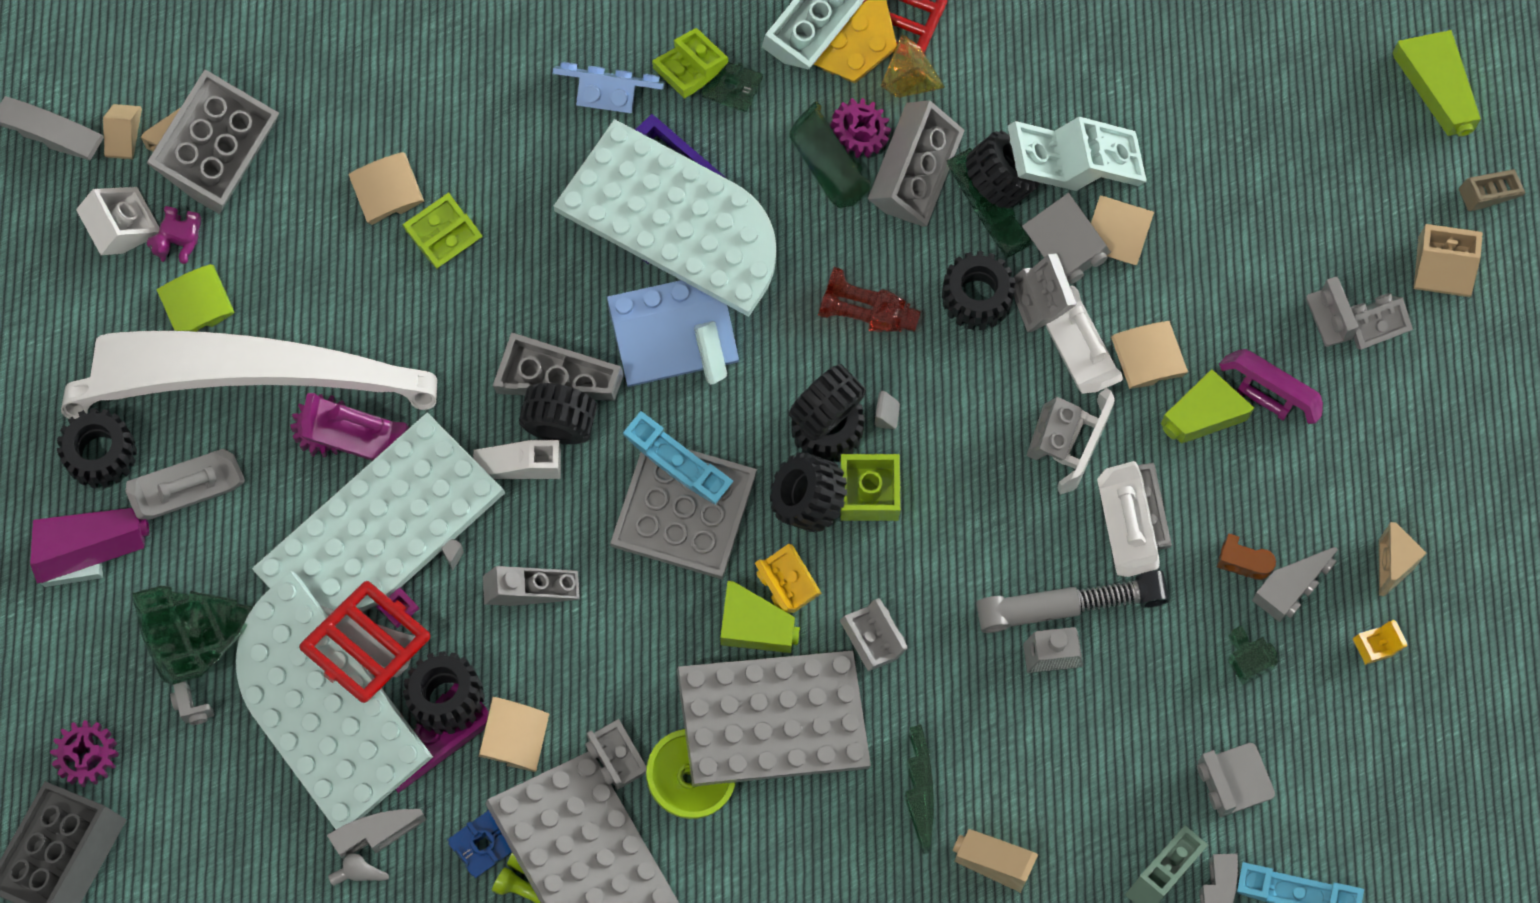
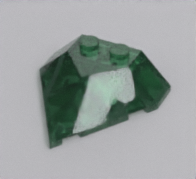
[132,586,256,685]

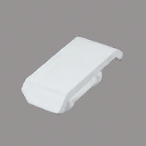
[1045,286,1123,394]
[1053,388,1114,494]
[1097,461,1159,577]

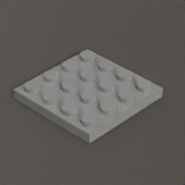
[610,449,757,580]

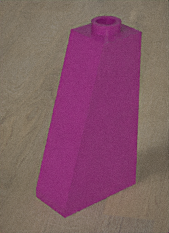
[30,508,149,583]

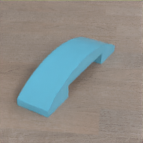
[623,411,734,505]
[1237,862,1364,903]

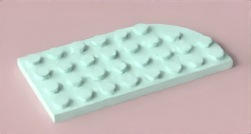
[554,119,776,317]
[252,412,505,611]
[236,571,433,829]

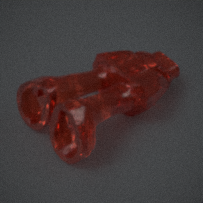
[818,266,921,332]

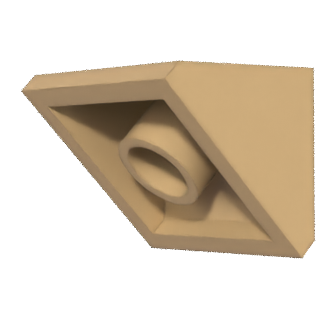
[1379,522,1426,596]

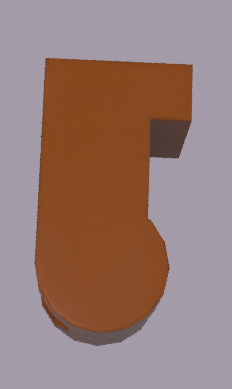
[1216,533,1276,580]

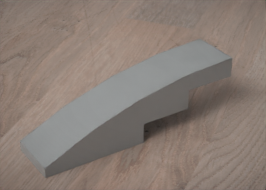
[0,96,104,160]

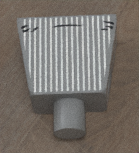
[1023,627,1083,673]

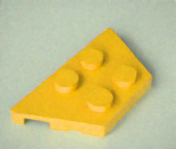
[813,0,898,84]

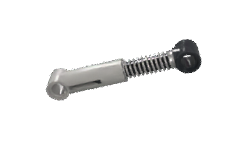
[976,571,1170,633]

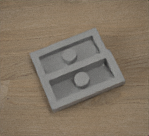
[1014,254,1077,332]

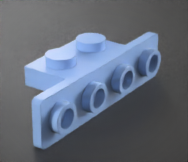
[552,62,666,113]

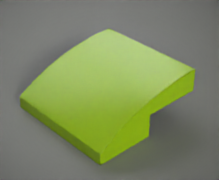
[652,28,729,99]
[402,192,483,269]
[156,264,235,332]

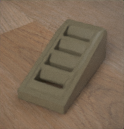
[1459,169,1525,211]

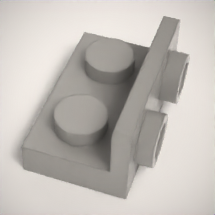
[1306,276,1359,347]
[1351,293,1413,350]
[1026,397,1082,461]

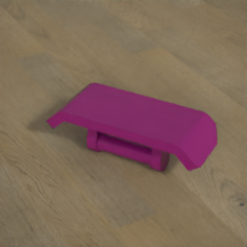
[1219,349,1323,424]
[301,393,409,461]

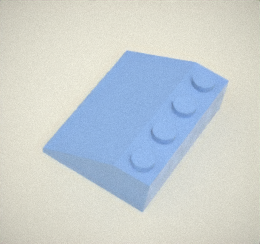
[607,280,739,387]

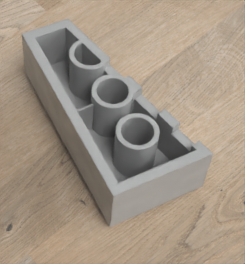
[493,332,624,401]

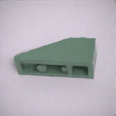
[1125,825,1208,903]

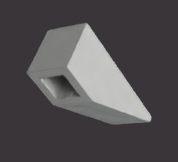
[1252,547,1338,622]
[483,566,580,606]

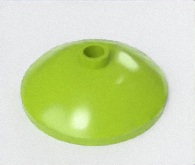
[646,729,736,819]

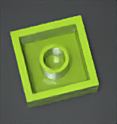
[840,454,900,521]

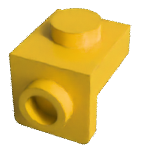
[1352,620,1407,665]

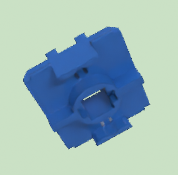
[447,810,512,878]

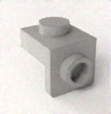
[170,680,214,725]

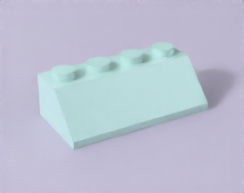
[762,0,865,69]

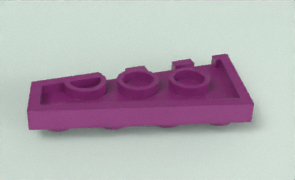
[395,683,489,793]

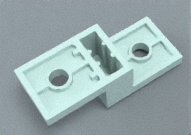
[1008,117,1147,191]

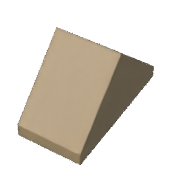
[103,104,142,160]

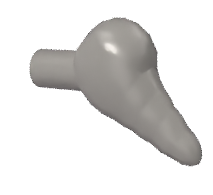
[328,853,389,886]

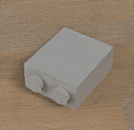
[1022,193,1111,284]

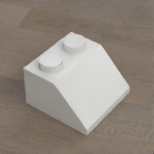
[76,187,159,255]

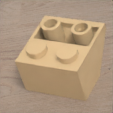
[1414,224,1483,297]

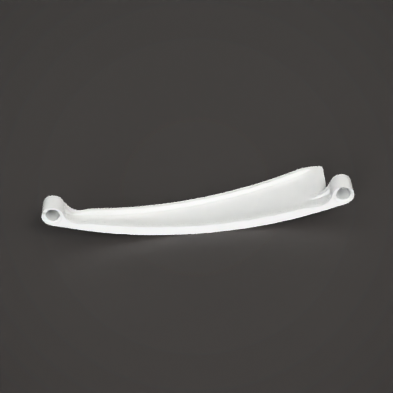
[61,331,438,419]

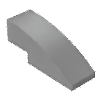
[327,809,426,860]
[1199,854,1238,903]

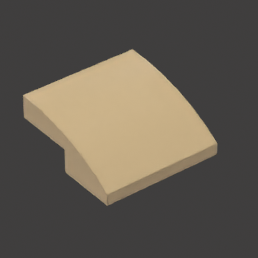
[348,152,424,225]
[1091,195,1154,266]
[1111,321,1188,389]
[478,697,549,772]

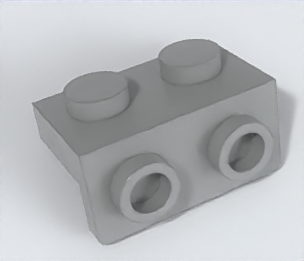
[840,598,907,671]
[585,719,646,790]

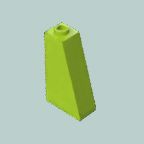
[1393,30,1481,137]

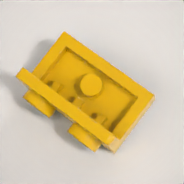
[755,544,822,613]

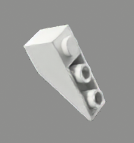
[473,440,561,479]

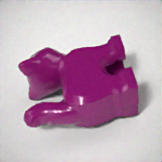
[147,206,201,264]

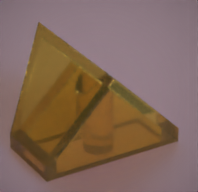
[881,35,945,98]

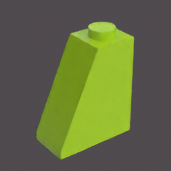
[1161,369,1254,444]
[720,581,800,653]

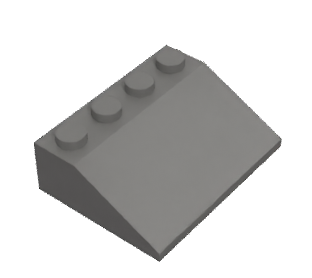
[147,69,279,214]

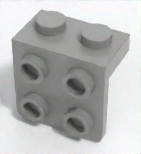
[1197,743,1275,818]

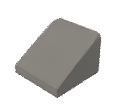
[874,391,900,430]
[441,539,464,570]

